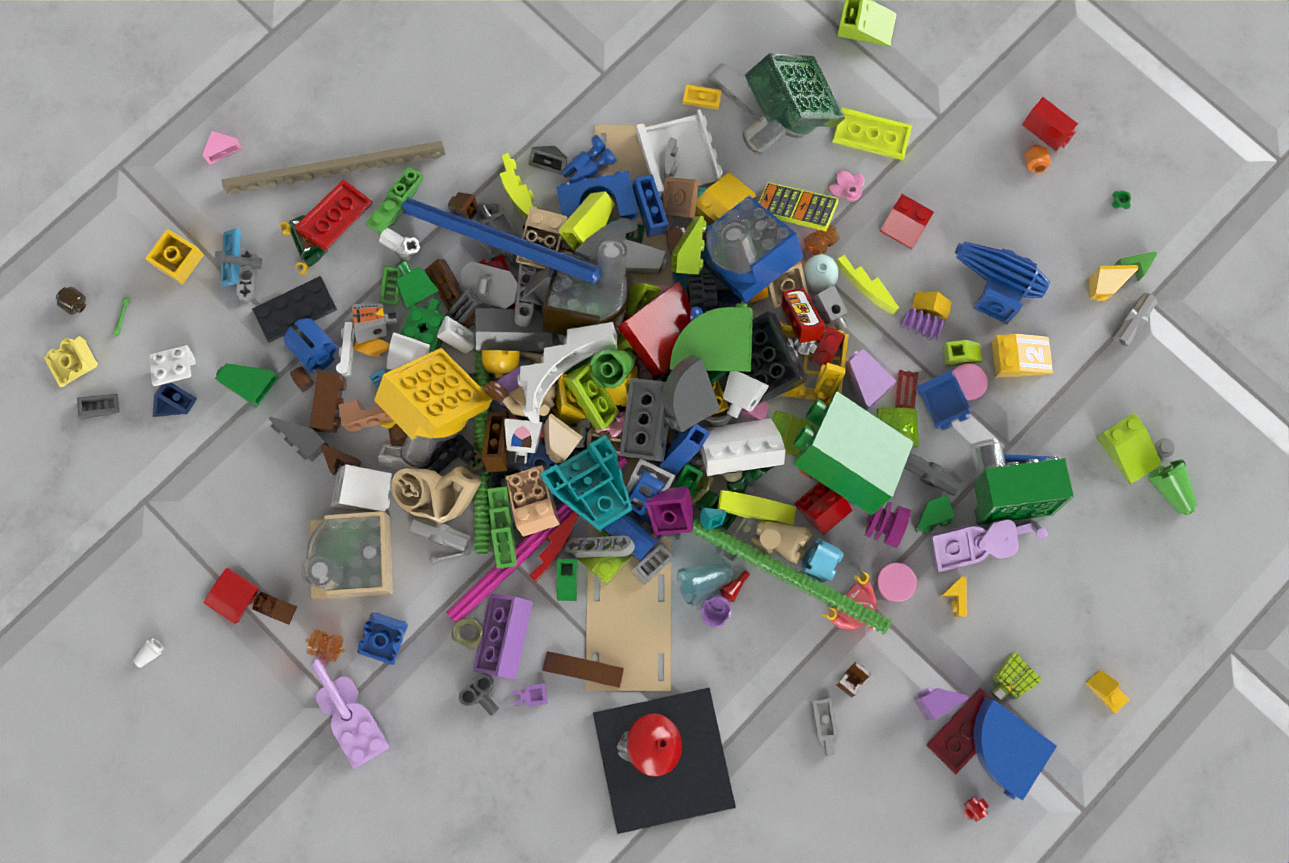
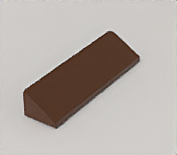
[425,259,475,328]

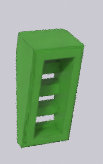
[379,266,402,305]

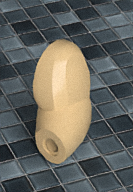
[391,466,482,524]

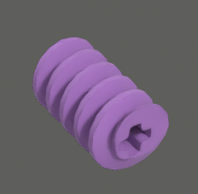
[901,307,944,340]

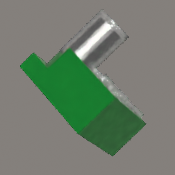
[970,439,1074,525]

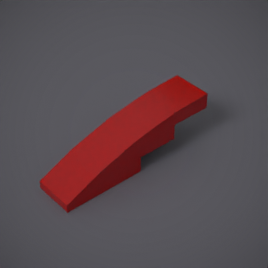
[529,511,579,583]

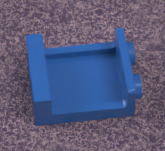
[916,370,973,431]

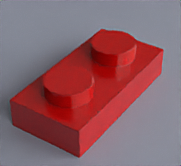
[810,326,845,366]

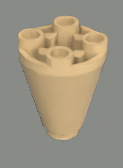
[756,521,814,564]

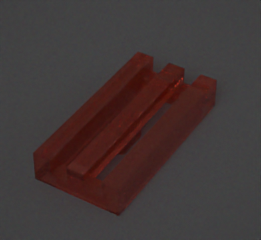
[895,370,918,410]

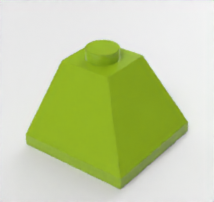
[577,530,632,585]

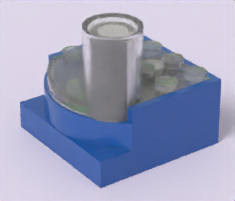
[700,196,804,303]

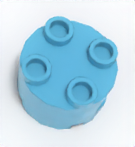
[801,538,844,583]

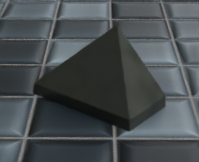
[529,146,568,175]

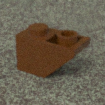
[252,591,297,625]

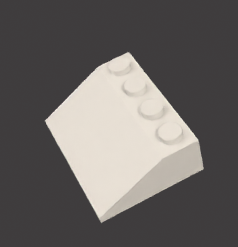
[700,418,785,476]

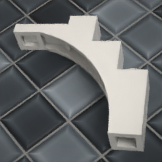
[518,322,617,424]

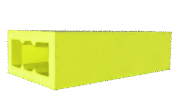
[558,191,615,252]

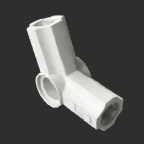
[379,228,420,261]

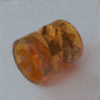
[804,224,840,255]
[306,629,345,662]

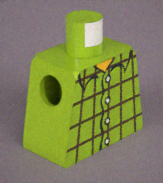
[992,652,1043,701]

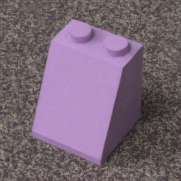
[845,348,896,411]

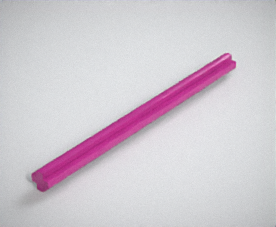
[446,453,628,623]

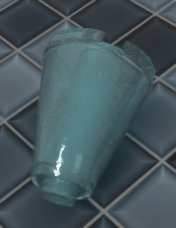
[677,563,734,607]

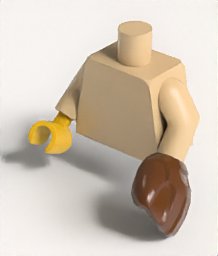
[483,363,556,417]

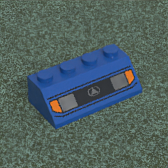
[601,510,663,562]

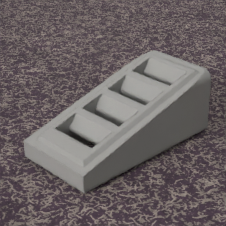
[631,543,674,585]

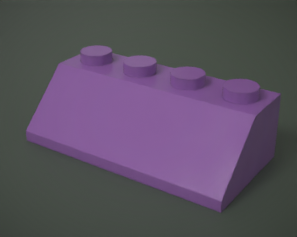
[473,594,533,680]

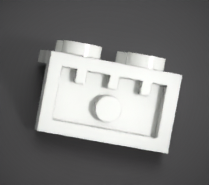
[150,345,196,386]

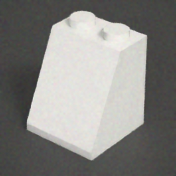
[331,465,392,512]

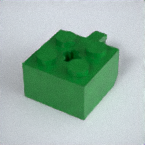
[400,298,446,353]

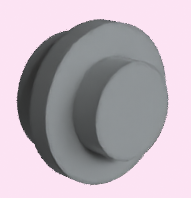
[1155,438,1175,457]

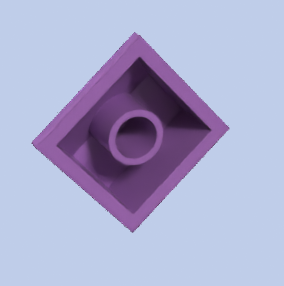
[914,687,969,720]

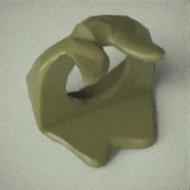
[451,618,483,650]

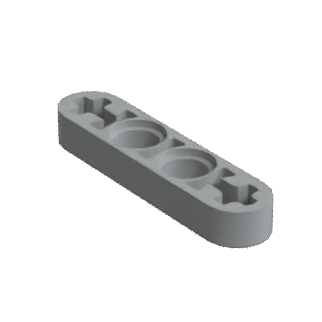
[564,536,635,558]

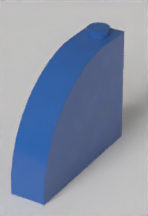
[974,698,1057,800]

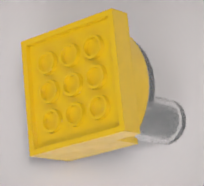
[374,348,492,468]

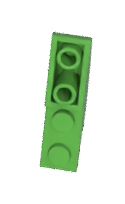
[366,166,424,235]

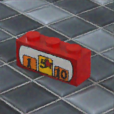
[780,288,825,343]

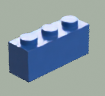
[632,174,669,237]

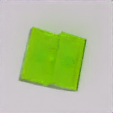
[876,408,919,448]
[773,411,812,457]

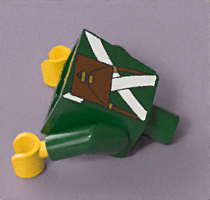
[280,215,328,275]

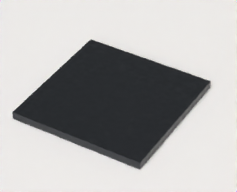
[593,687,736,834]

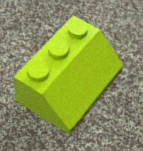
[564,363,619,430]

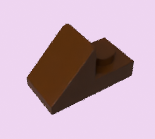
[321,444,362,475]

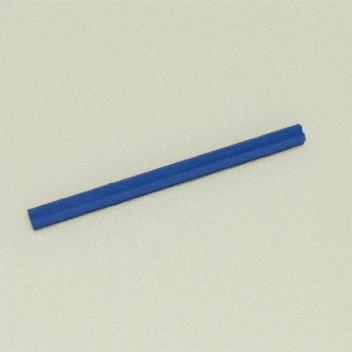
[402,198,601,284]

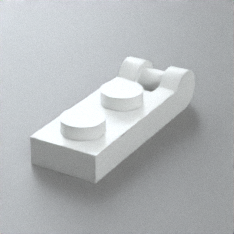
[336,322,355,378]

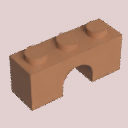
[339,394,394,432]

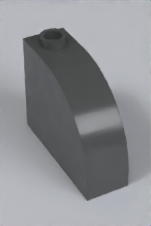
[663,355,720,432]

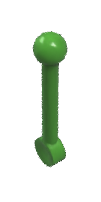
[114,297,130,335]

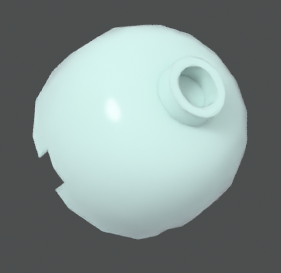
[802,254,839,293]

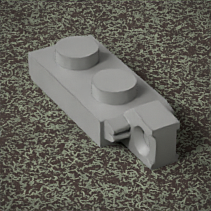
[811,698,839,756]

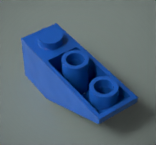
[657,424,710,475]

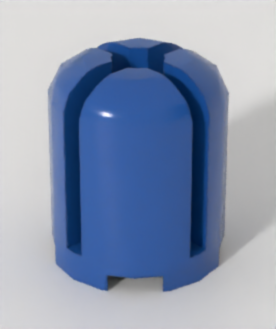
[284,318,339,373]

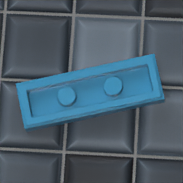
[221,228,241,287]

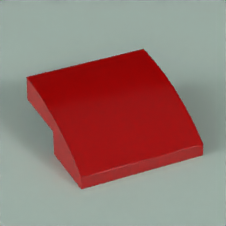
[203,567,259,624]

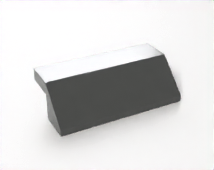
[474,308,553,351]

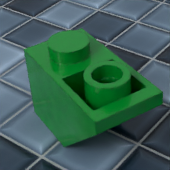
[915,495,956,534]
[557,559,578,601]

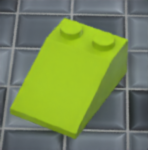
[1096,412,1162,484]

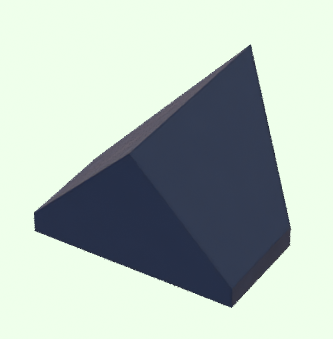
[153,382,197,417]

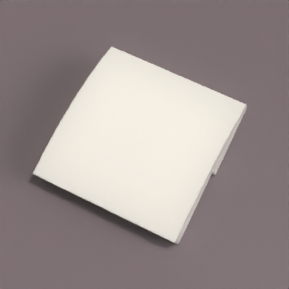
[386,333,430,370]

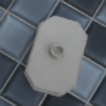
[459,261,518,309]

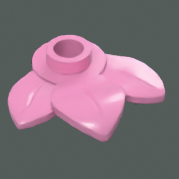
[828,171,864,202]
[595,412,625,437]

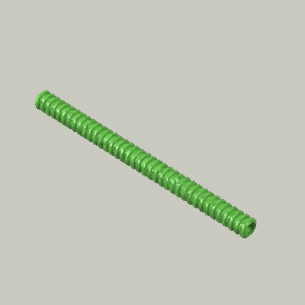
[473,331,492,554]
[690,515,892,635]

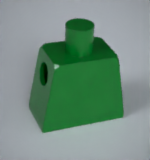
[395,261,438,308]

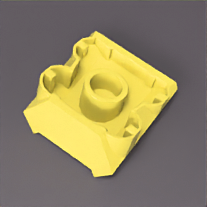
[44,336,98,387]

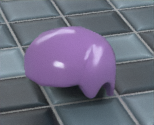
[701,595,732,627]

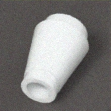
[133,638,164,668]

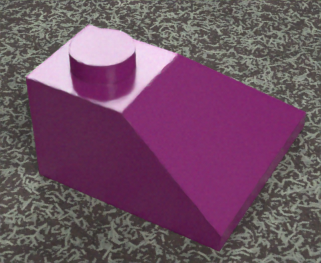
[645,486,693,535]

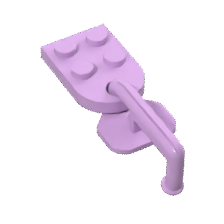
[930,519,1048,572]
[311,657,390,769]

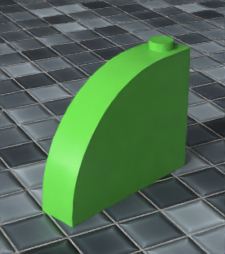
[670,304,753,372]

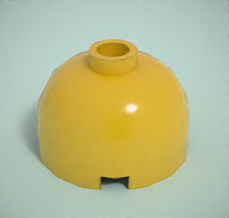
[482,350,520,378]

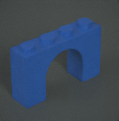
[556,171,639,220]

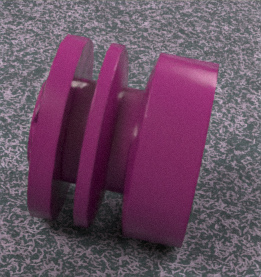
[865,501,911,548]

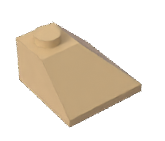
[543,414,582,464]

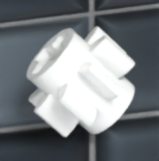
[794,338,818,355]

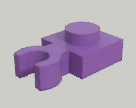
[512,683,548,706]

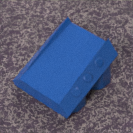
[357,612,408,665]

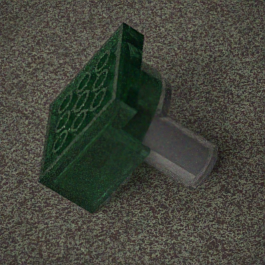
[742,53,846,155]

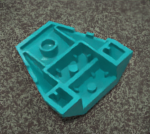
[540,435,632,531]

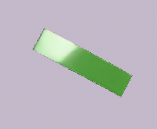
[487,486,517,569]

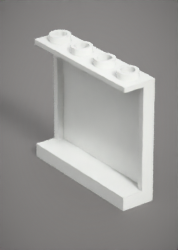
[636,109,723,198]

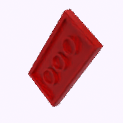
[295,179,373,252]

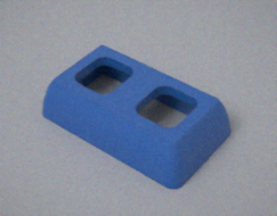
[628,471,665,515]

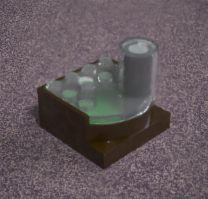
[543,237,634,345]

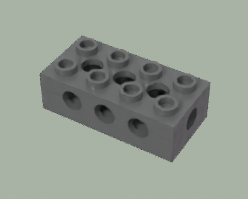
[620,378,669,462]

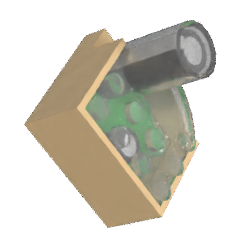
[302,511,393,600]

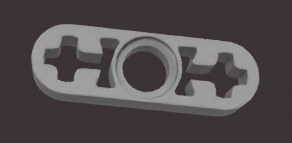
[236,248,257,302]

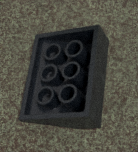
[738,311,808,405]

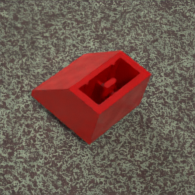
[794,482,853,535]

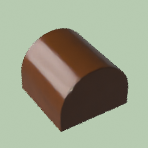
[290,367,314,393]

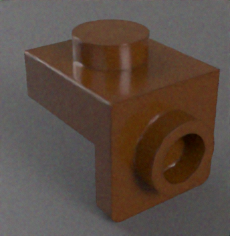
[836,662,871,698]

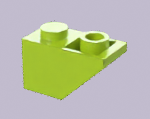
[942,340,983,366]

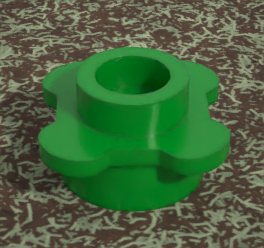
[1112,191,1131,209]

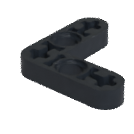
[419,433,487,475]

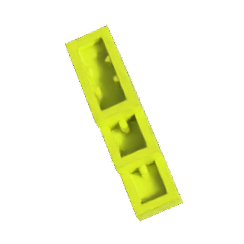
[836,255,899,315]
[718,490,796,525]

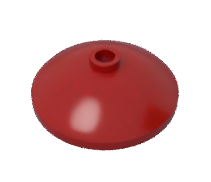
[626,714,682,776]

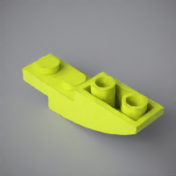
[499,153,537,220]

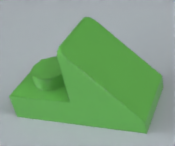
[1114,251,1157,281]

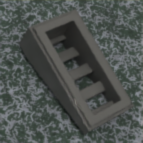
[77,394,119,419]

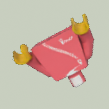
[822,570,878,631]

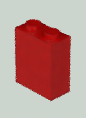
[1022,97,1078,152]

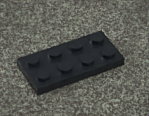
[252,276,337,343]

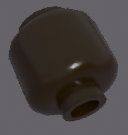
[56,287,86,315]

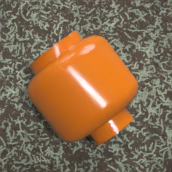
[1024,145,1051,173]

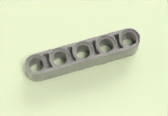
[708,63,777,123]
[514,263,536,327]

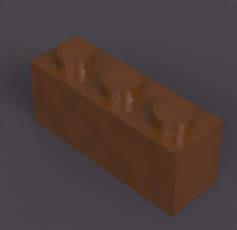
[310,371,346,433]
[482,411,510,472]

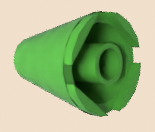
[590,350,636,389]
[1147,459,1197,515]

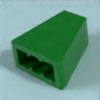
[215,363,279,408]

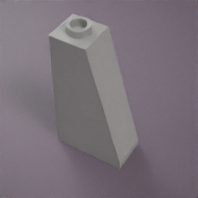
[616,239,668,274]

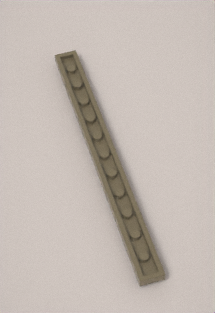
[221,141,445,194]

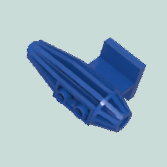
[954,241,1050,324]

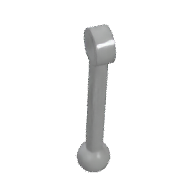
[430,548,471,563]

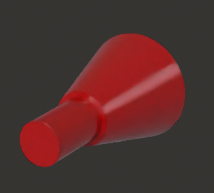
[719,570,750,603]

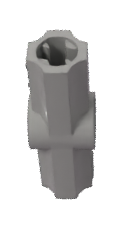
[1113,293,1158,347]
[410,516,471,552]

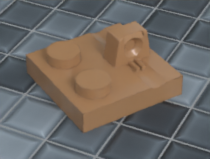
[662,177,699,218]

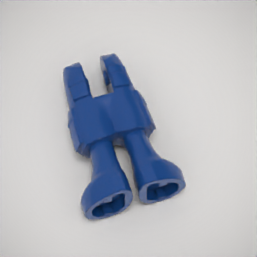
[561,135,617,184]

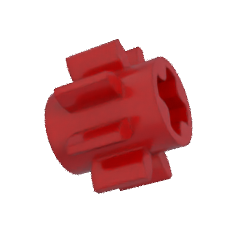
[962,796,989,822]

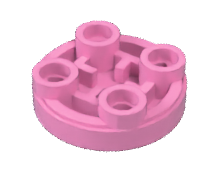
[953,363,988,402]
[877,563,917,602]

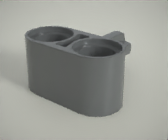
[458,674,499,716]

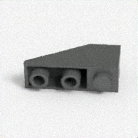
[268,417,329,462]

